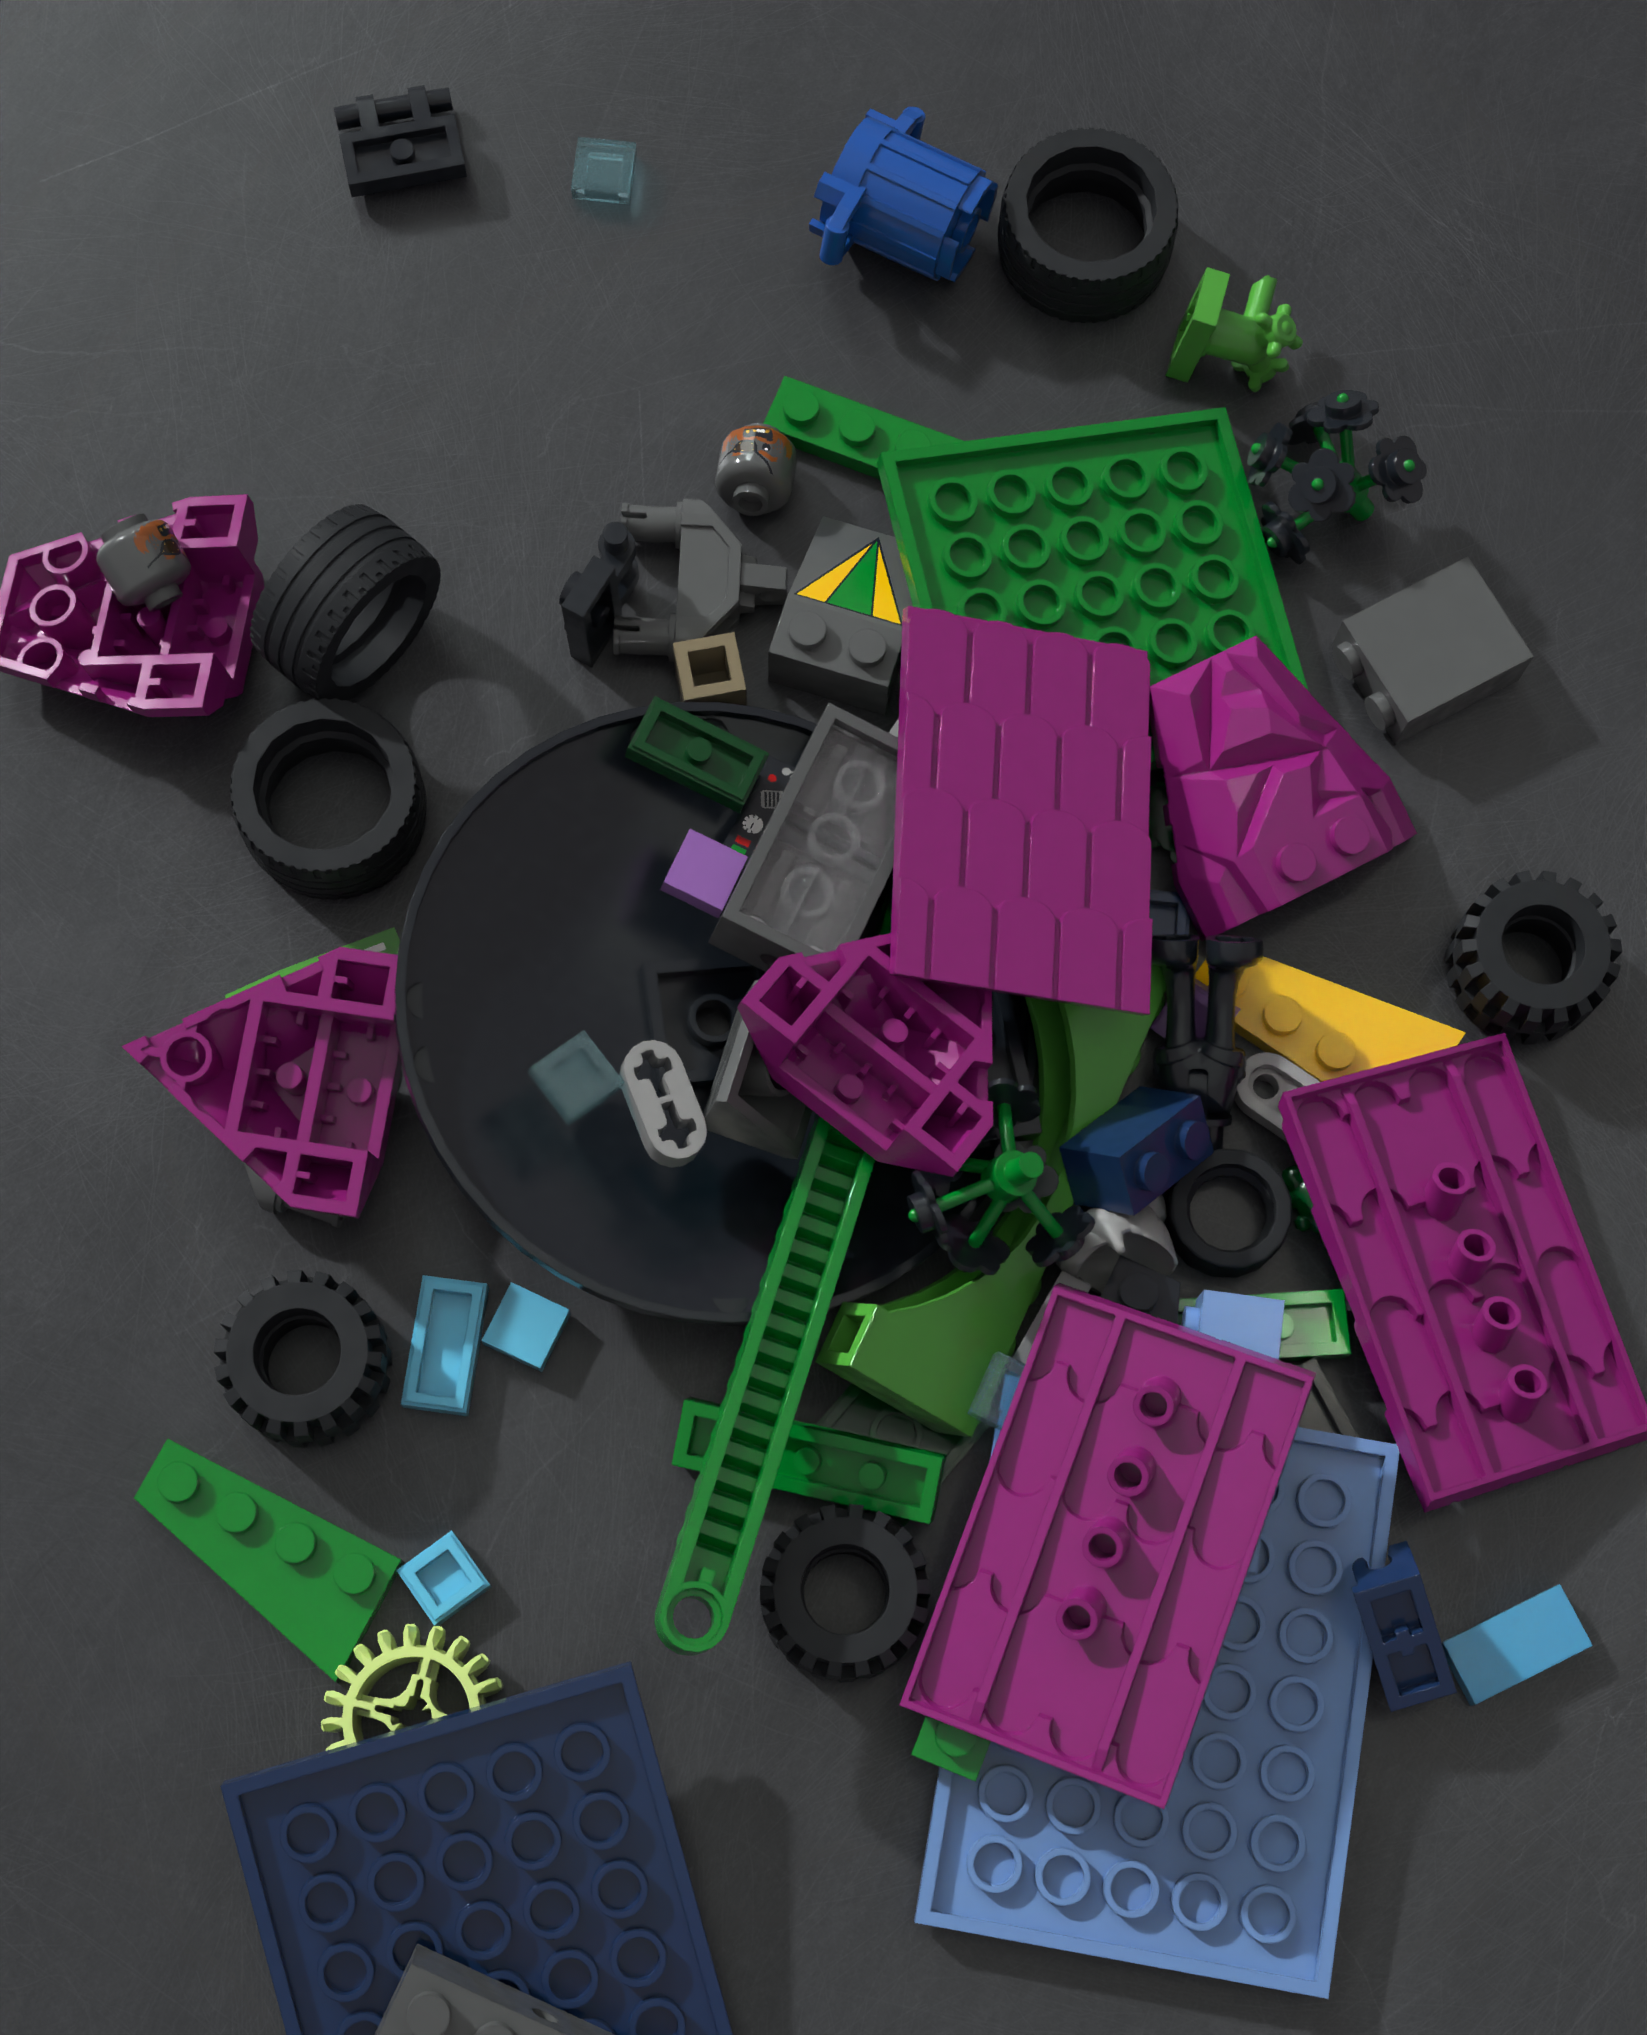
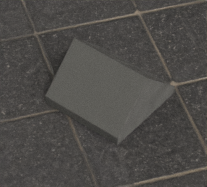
[703,980,812,1159]

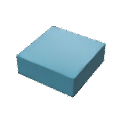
[481,1282,571,1372]
[396,1530,492,1626]

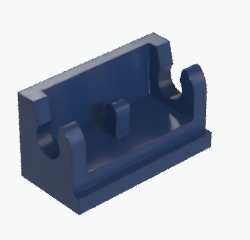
[1351,1541,1457,1712]

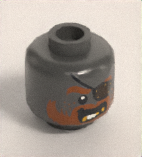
[715,423,798,516]
[96,513,191,612]

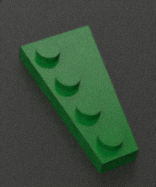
[134,1438,404,1684]

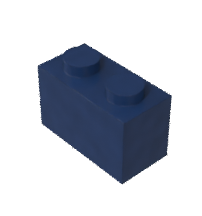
[1059,1086,1214,1216]

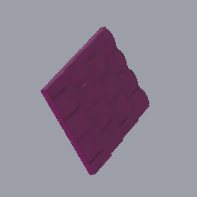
[889,606,1153,1016]
[1278,1033,1647,1513]
[899,1283,1317,1809]

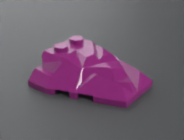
[0,494,265,717]
[1149,636,1417,941]

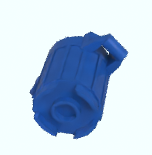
[809,107,998,282]

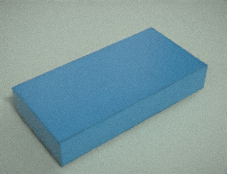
[1441,1584,1593,1706]

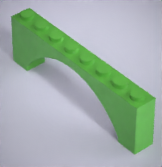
[816,964,1166,1438]

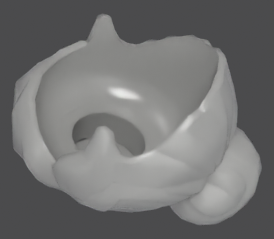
[1056,1194,1178,1295]

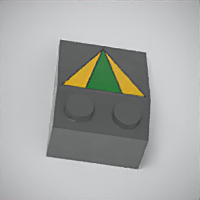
[768,516,913,715]

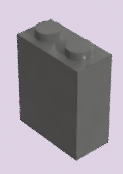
[1332,556,1534,745]

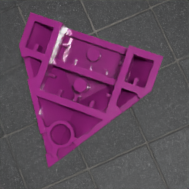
[737,933,993,1177]
[121,947,402,1219]

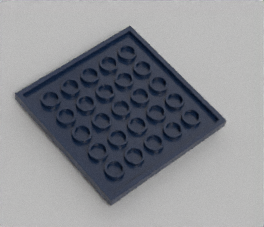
[220,1661,734,2035]

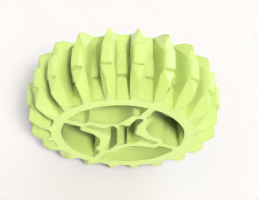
[321,1624,503,1751]

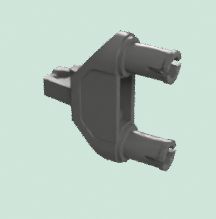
[613,498,788,662]

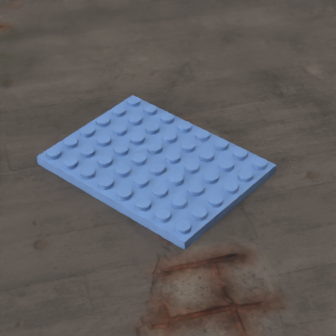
[914,1375,1400,1999]

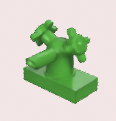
[1165,267,1303,392]

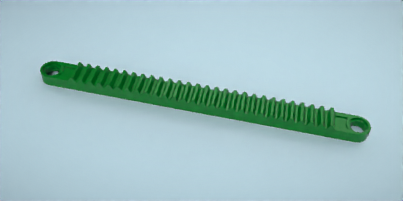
[654,878,893,1656]

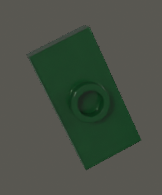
[624,696,769,814]

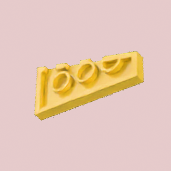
[1195,956,1466,1082]

